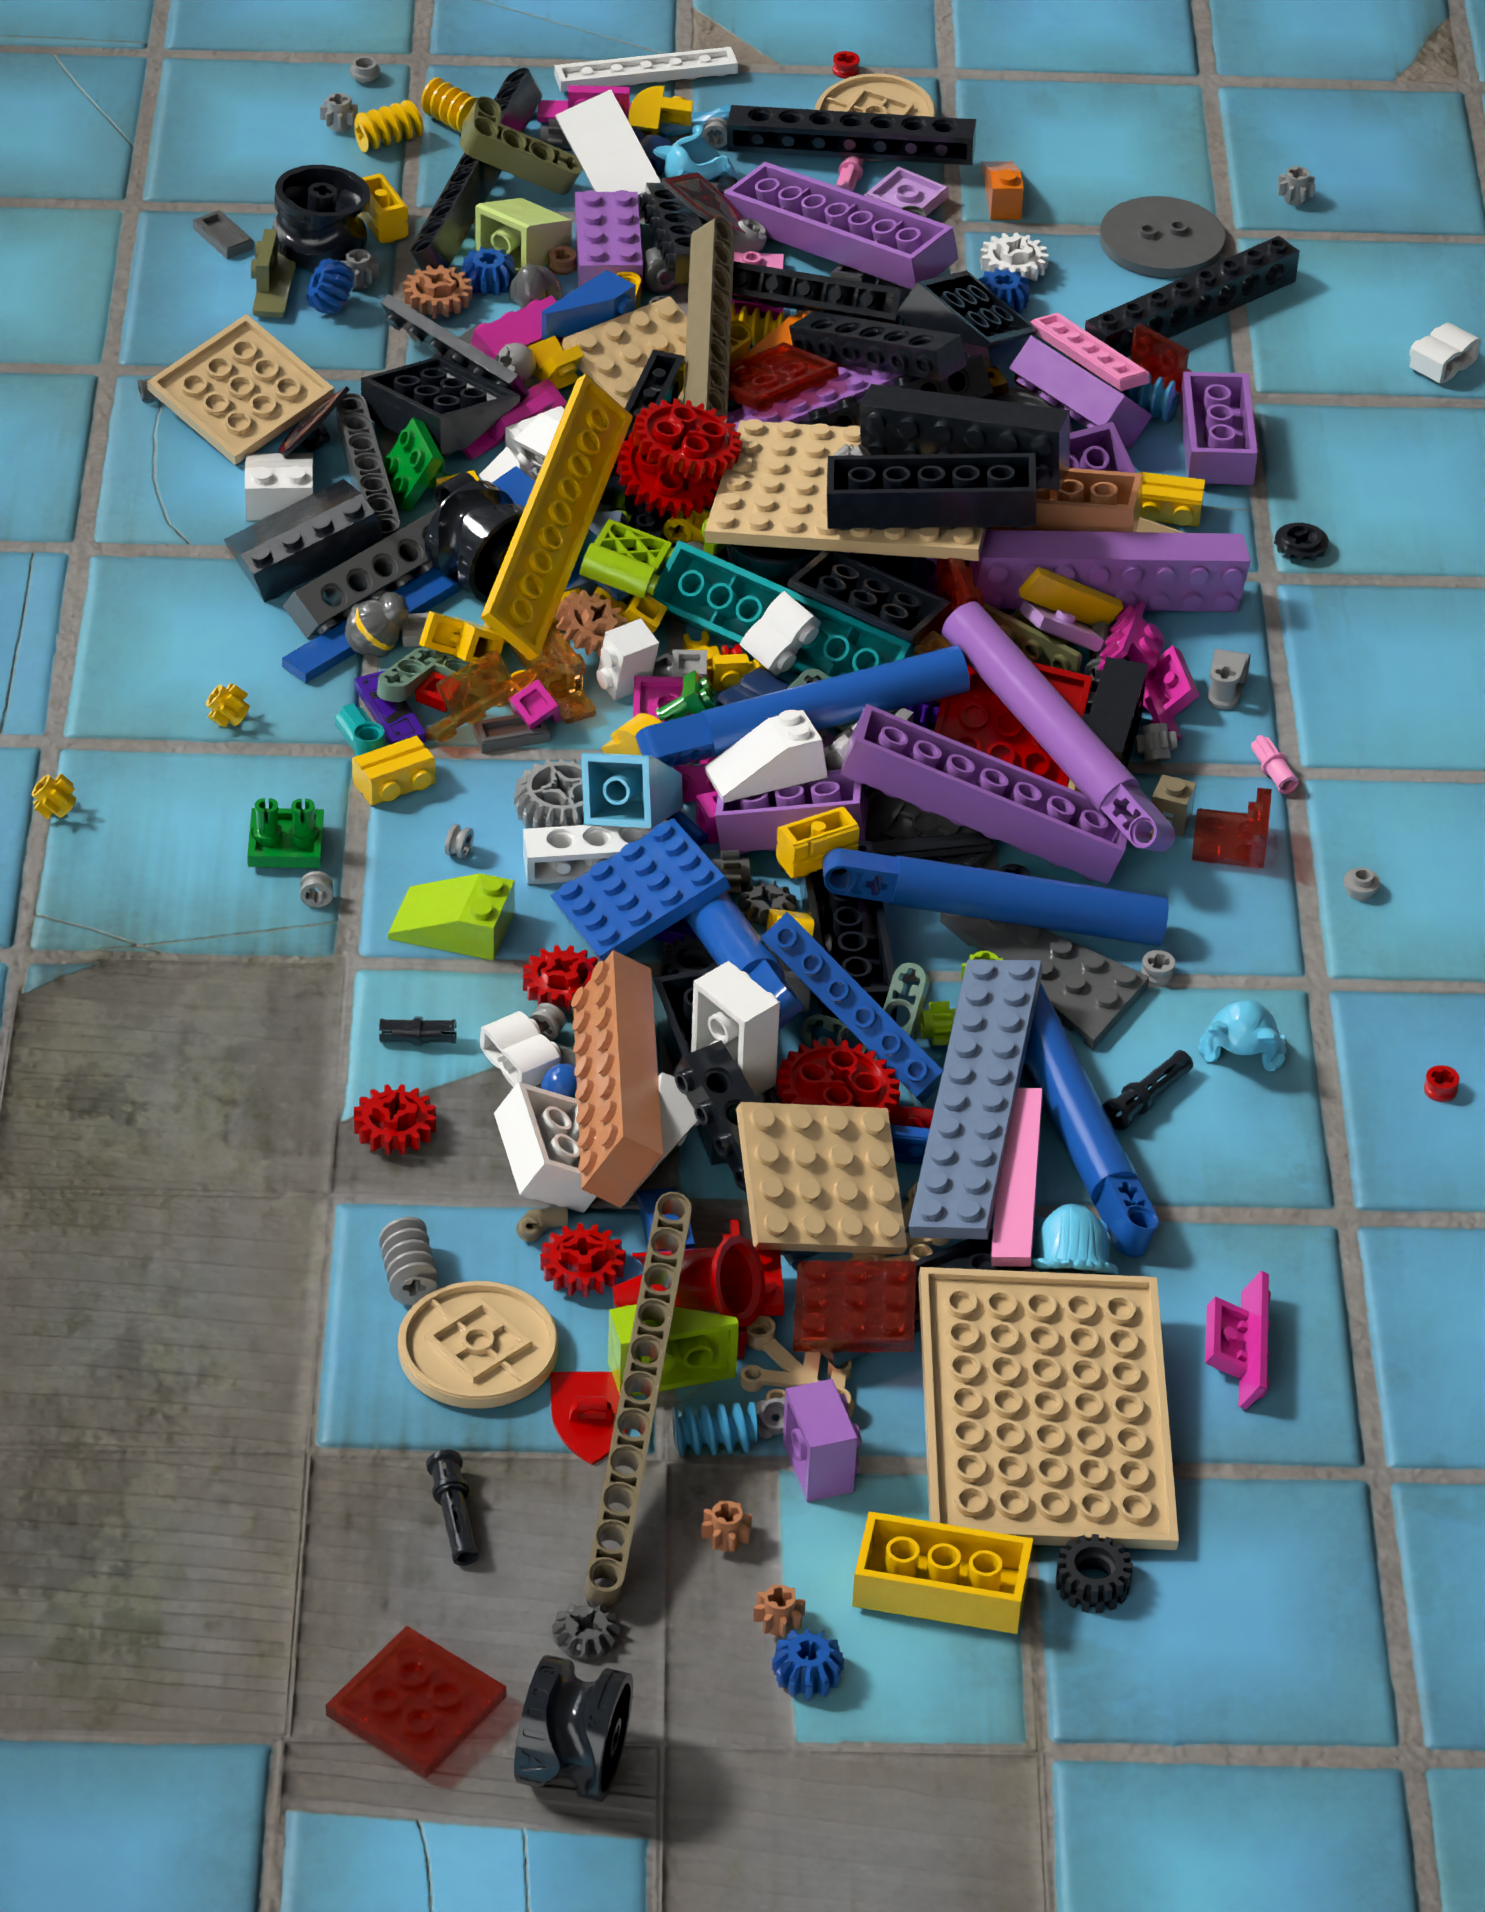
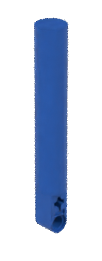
[635,645,970,767]
[822,848,1169,947]
[684,891,805,1031]
[1024,982,1159,1257]

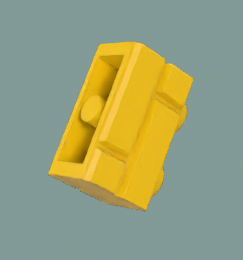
[359,173,408,244]
[1139,472,1205,527]
[352,735,436,806]
[776,807,860,878]

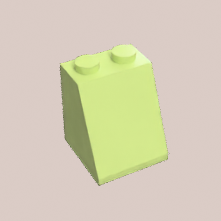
[475,198,572,275]

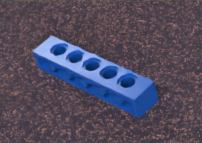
[760,912,943,1104]

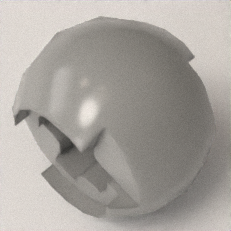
[733,218,767,253]
[495,343,536,383]

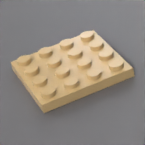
[562,296,741,408]
[147,314,334,465]
[736,1102,907,1254]

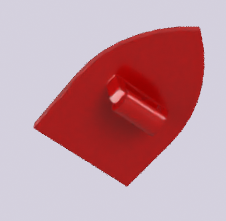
[550,1372,631,1465]

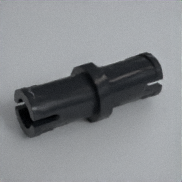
[379,1016,457,1046]

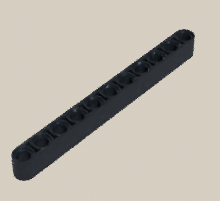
[410,68,543,271]

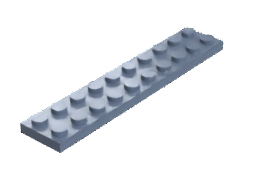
[908,959,1043,1239]

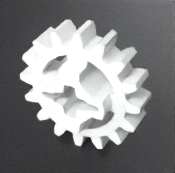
[979,233,1049,281]

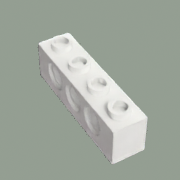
[523,820,667,885]

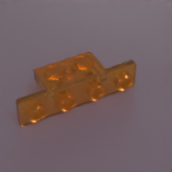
[508,622,596,724]
[424,650,552,742]

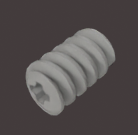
[379,1217,439,1305]

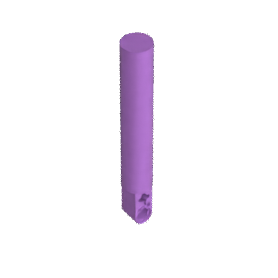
[942,602,1175,852]

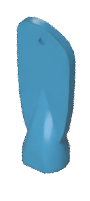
[659,104,731,137]

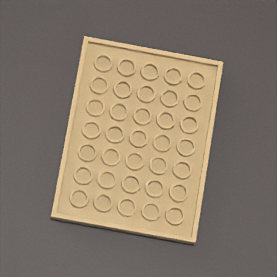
[704,419,986,561]
[918,1267,1179,1550]

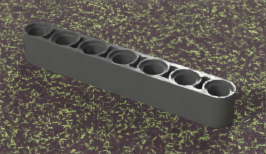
[336,393,400,538]

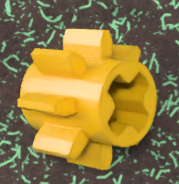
[206,683,250,727]
[31,773,77,819]

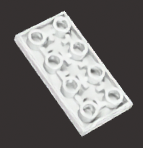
[555,89,661,201]

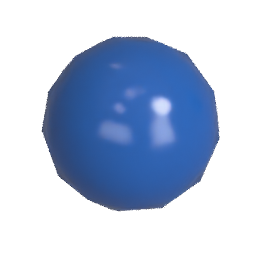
[541,1063,577,1099]

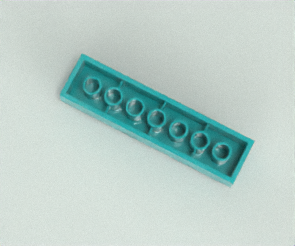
[650,540,921,714]

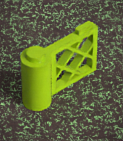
[579,519,674,599]

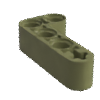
[460,96,583,194]

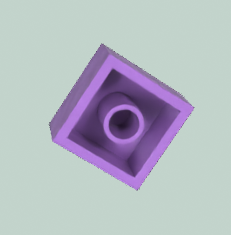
[783,1379,862,1502]

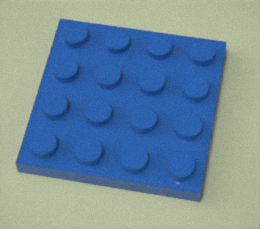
[550,818,731,961]

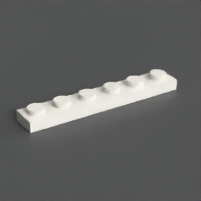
[554,47,738,92]

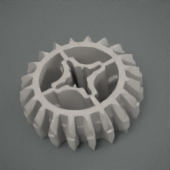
[514,758,584,828]

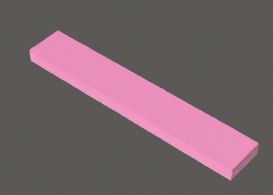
[1030,313,1150,391]
[991,1088,1043,1267]

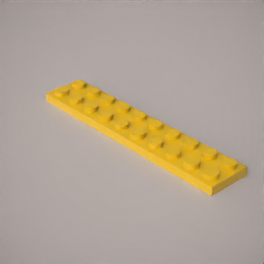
[480,374,633,661]

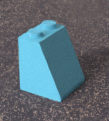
[581,752,683,828]

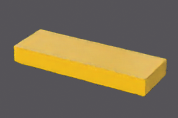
[1019,566,1123,626]

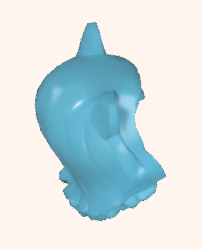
[653,124,739,183]
[1197,999,1287,1072]
[1031,1204,1119,1275]

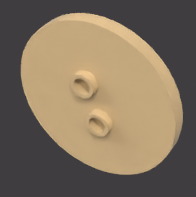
[814,74,936,161]
[398,1281,558,1409]

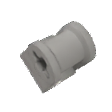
[1208,649,1250,710]

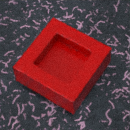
[415,671,463,713]

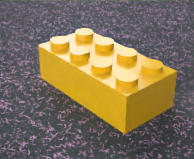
[852,1511,1033,1634]

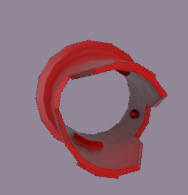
[612,1235,765,1328]

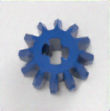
[462,246,516,296]
[306,258,354,315]
[979,268,1030,314]
[772,1626,844,1701]

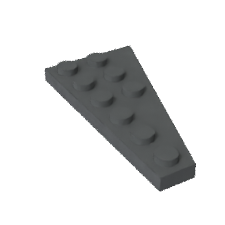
[940,913,1149,1050]

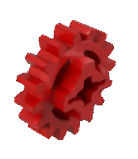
[522,945,598,1013]
[354,1084,436,1155]
[540,1223,626,1298]

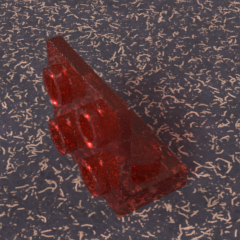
[1131,324,1192,405]
[1192,788,1272,868]

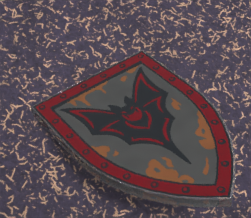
[660,172,746,237]

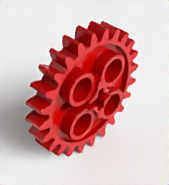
[631,398,743,480]
[615,430,722,519]
[776,1039,901,1117]

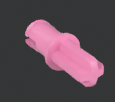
[836,156,865,192]
[1251,735,1299,794]

